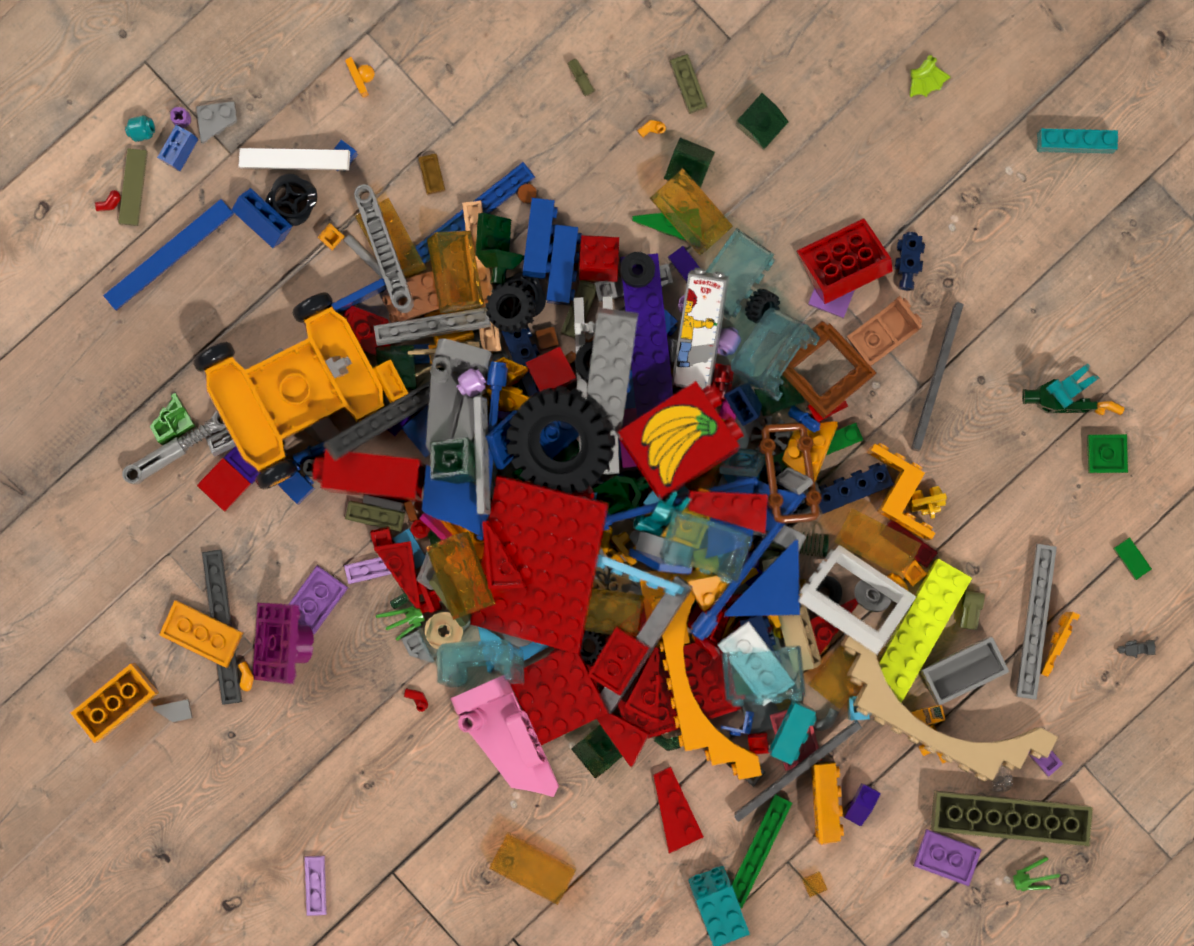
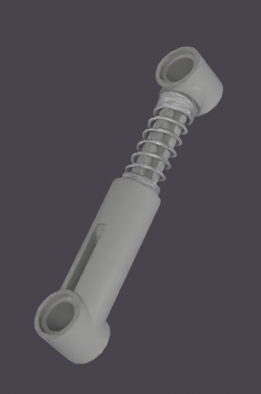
[122,411,227,485]

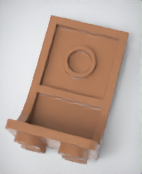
[382,267,461,323]
[846,296,923,366]

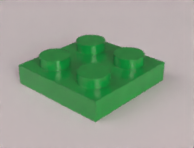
[1087,434,1128,474]

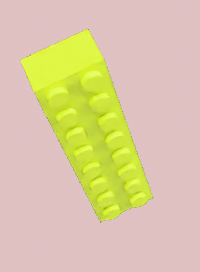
[878,559,972,703]

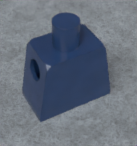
[724,383,762,426]

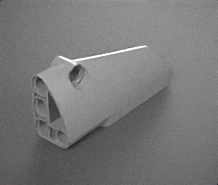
[426,339,492,481]

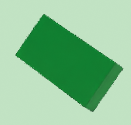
[1113,538,1152,580]

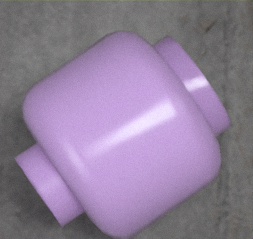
[717,327,741,356]
[457,368,487,397]

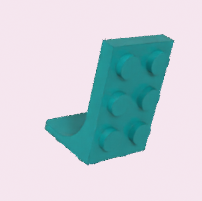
[688,866,750,946]

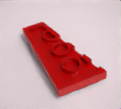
[688,490,768,534]
[653,766,704,854]

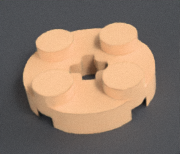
[425,612,463,650]

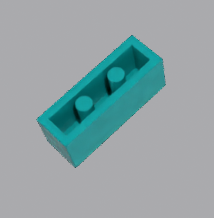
[768,700,817,765]

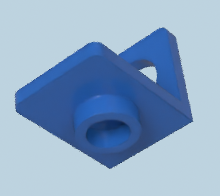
[721,711,754,736]

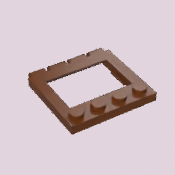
[774,321,877,418]

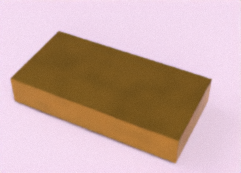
[418,153,446,195]

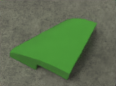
[150,393,196,446]

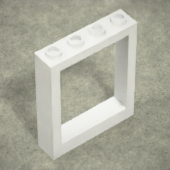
[799,545,916,654]

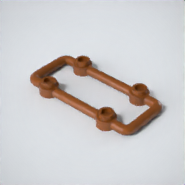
[759,423,822,523]

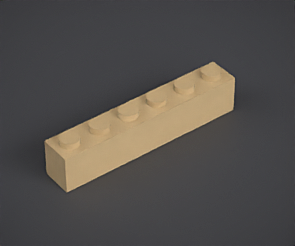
[762,555,822,672]

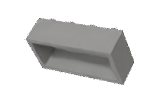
[920,637,1009,705]

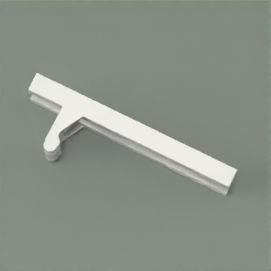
[574,296,619,474]

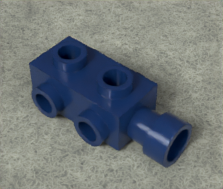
[895,232,925,291]

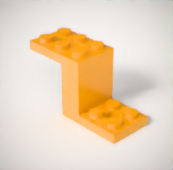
[867,443,935,541]

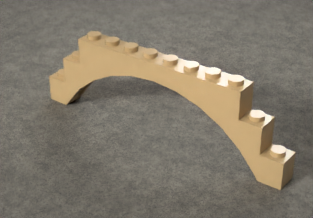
[841,634,1058,782]

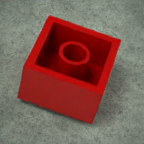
[579,235,620,282]

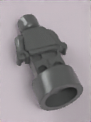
[1117,639,1156,658]

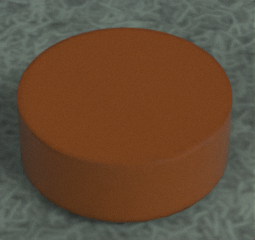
[517,184,537,203]

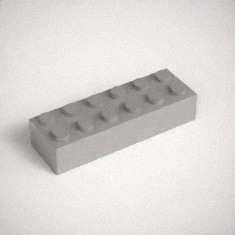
[586,308,638,431]

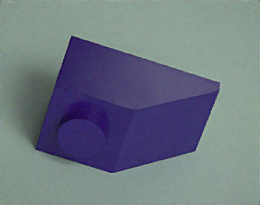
[844,783,881,826]

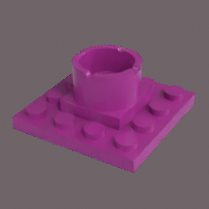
[253,603,314,684]

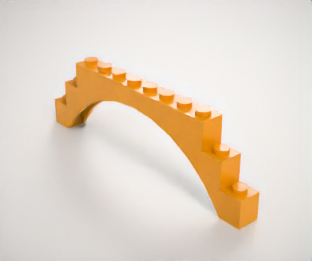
[651,547,762,780]

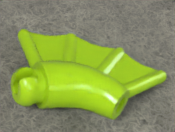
[909,55,951,97]

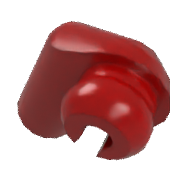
[95,190,121,211]
[404,688,428,712]

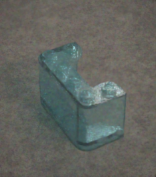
[706,228,776,320]
[731,307,820,401]
[659,510,752,583]
[437,640,524,687]

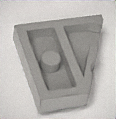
[196,102,237,144]

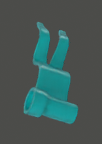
[1046,364,1100,409]
[633,491,691,536]

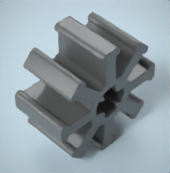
[750,416,790,456]

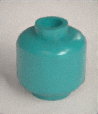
[125,115,155,142]

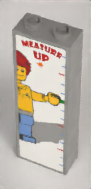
[672,268,729,389]

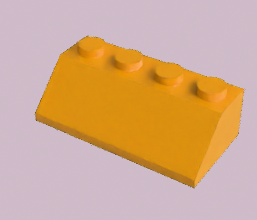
[811,762,844,844]

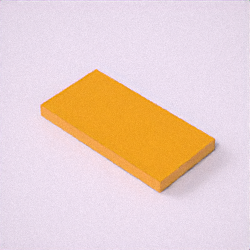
[159,600,244,668]

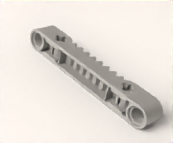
[354,184,414,313]

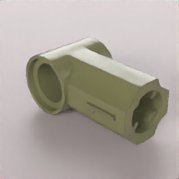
[960,590,985,630]

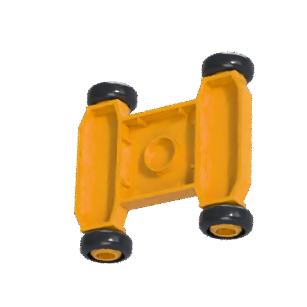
[193,292,385,489]

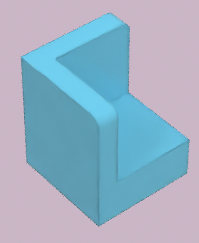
[847,696,870,720]

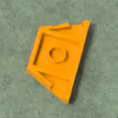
[782,421,838,481]

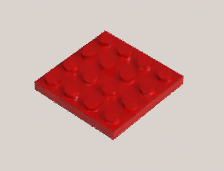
[507,650,609,745]

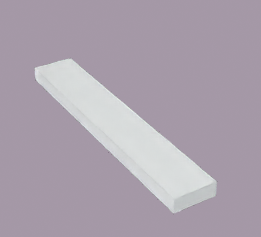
[239,148,350,170]

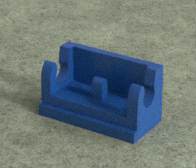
[157,125,199,172]

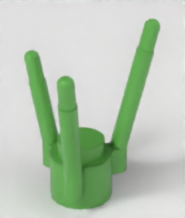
[376,606,425,641]
[1013,857,1060,891]

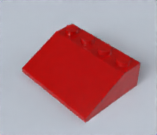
[797,218,893,304]

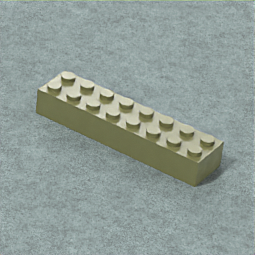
[931,790,1093,846]

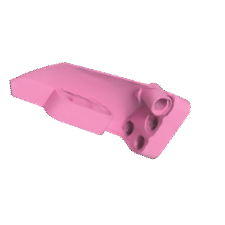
[450,674,559,797]

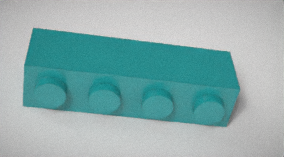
[1037,128,1118,154]

